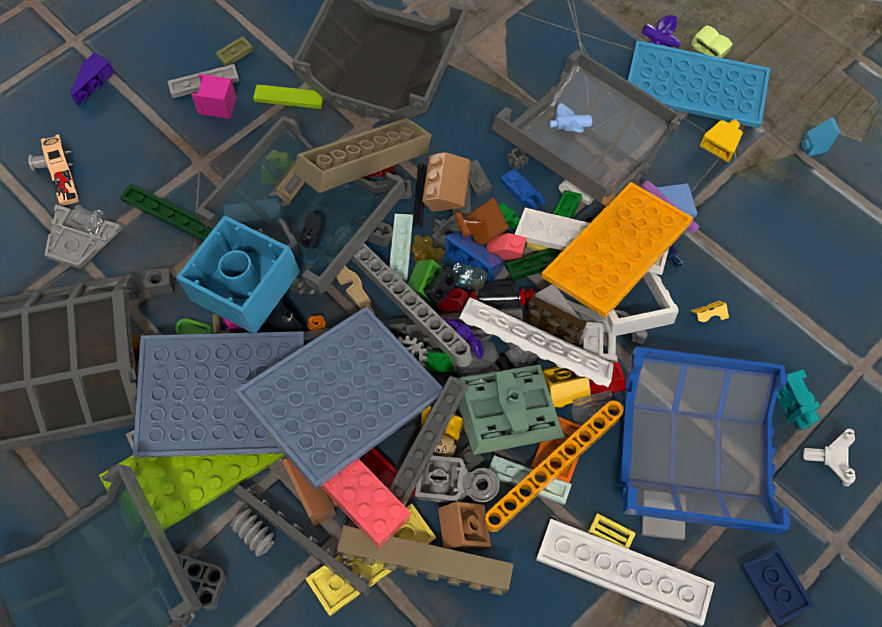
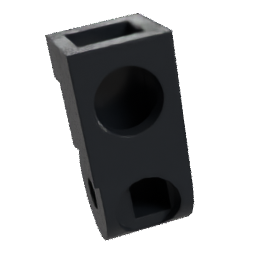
[424,267,460,304]

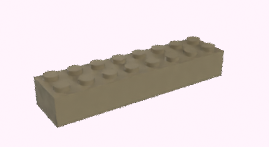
[295,118,431,193]

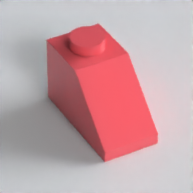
[486,233,527,261]

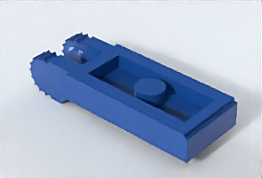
[500,168,546,210]

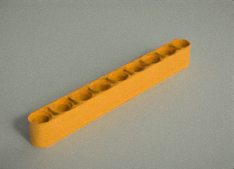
[484,401,623,532]

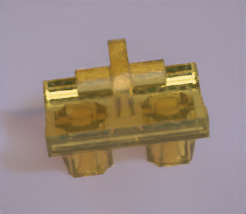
[411,234,445,264]

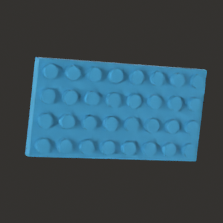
[628,41,770,128]

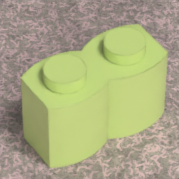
[691,25,732,58]

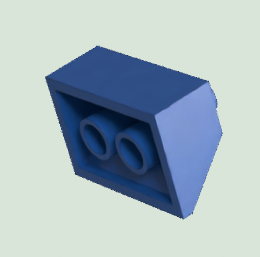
[445,231,503,281]

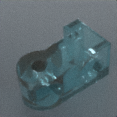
[449,263,488,290]

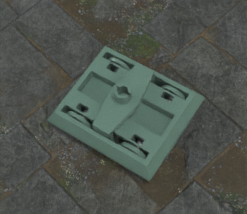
[456,364,565,455]

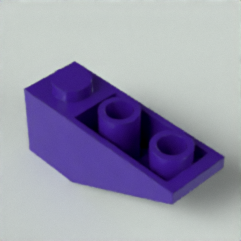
[70,52,114,106]

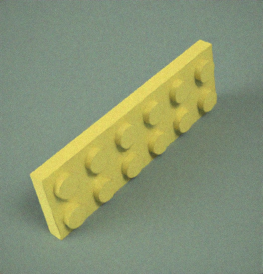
[306,503,436,616]

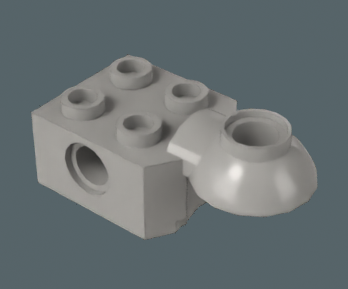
[415,456,500,503]

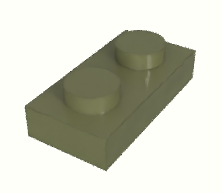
[215,36,254,66]

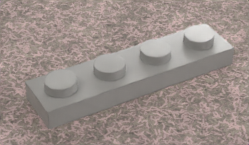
[168,64,239,98]

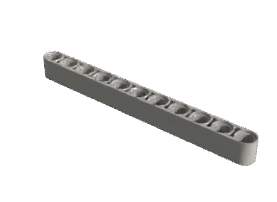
[335,227,473,367]

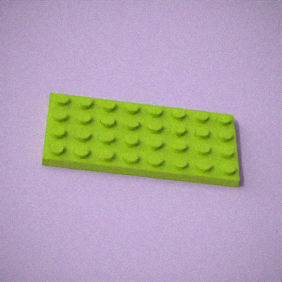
[99,454,285,544]

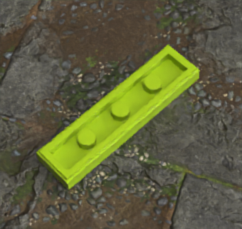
[253,84,324,109]

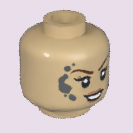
[432,434,457,457]

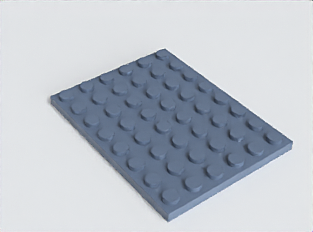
[234,306,443,490]
[133,332,304,458]

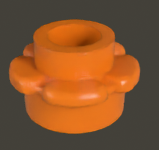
[307,315,326,331]

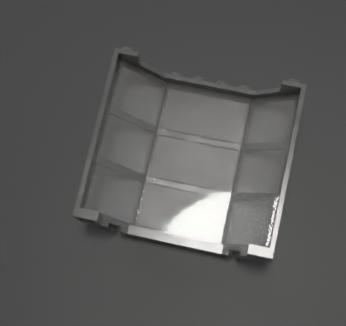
[492,49,682,206]

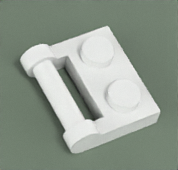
[583,322,618,363]

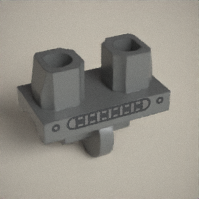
[431,214,462,248]

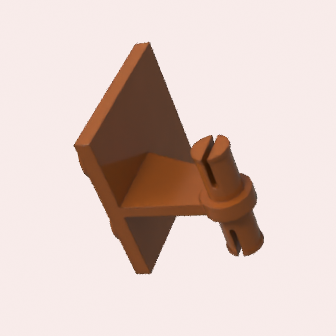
[454,197,509,246]

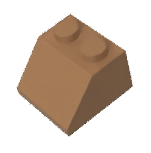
[438,502,491,551]

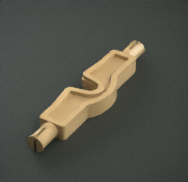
[329,260,376,315]

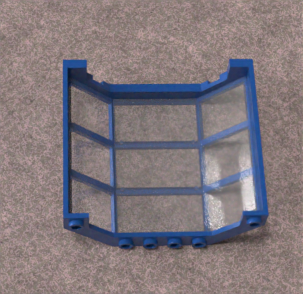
[618,347,791,534]

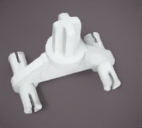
[803,429,856,486]

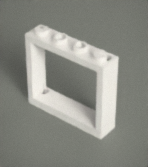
[598,272,678,337]

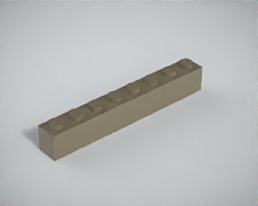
[337,525,513,595]

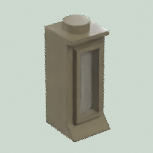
[269,160,305,206]

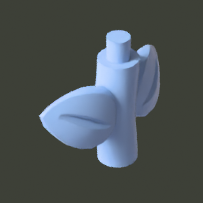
[549,103,592,133]

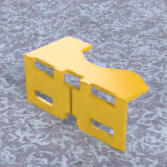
[691,301,729,322]

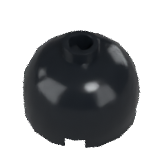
[269,300,307,332]

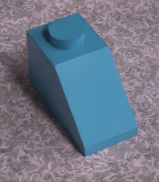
[801,118,840,156]

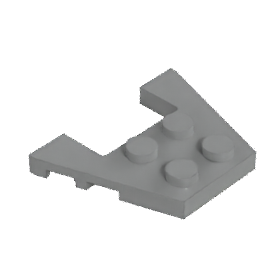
[45,204,122,269]

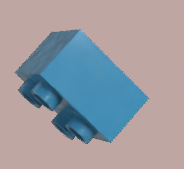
[176,215,300,334]

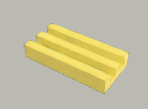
[588,513,636,549]

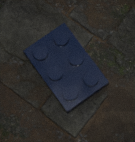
[740,547,816,627]

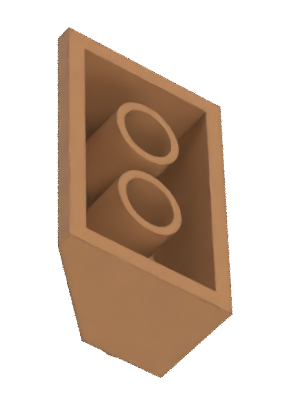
[422,152,471,212]
[282,458,338,526]

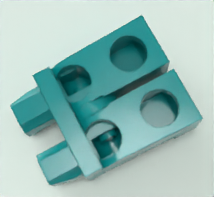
[777,370,821,431]

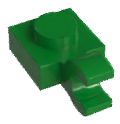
[499,203,520,231]

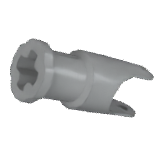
[28,151,73,171]

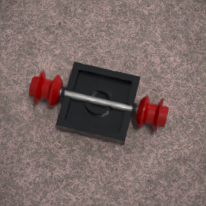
[464,280,536,310]

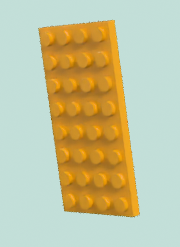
[541,182,693,318]

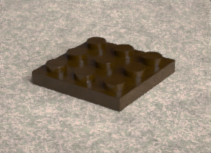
[525,296,587,347]

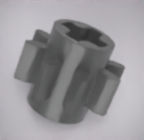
[506,148,529,169]

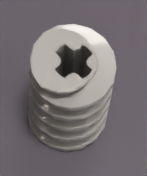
[230,509,274,557]

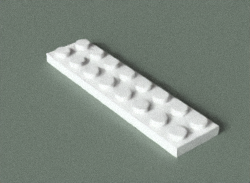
[515,208,669,275]
[459,297,614,387]
[536,519,715,626]

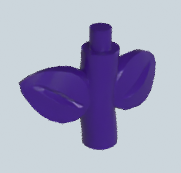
[641,15,681,48]
[443,319,484,359]

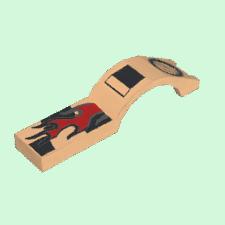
[41,134,79,206]

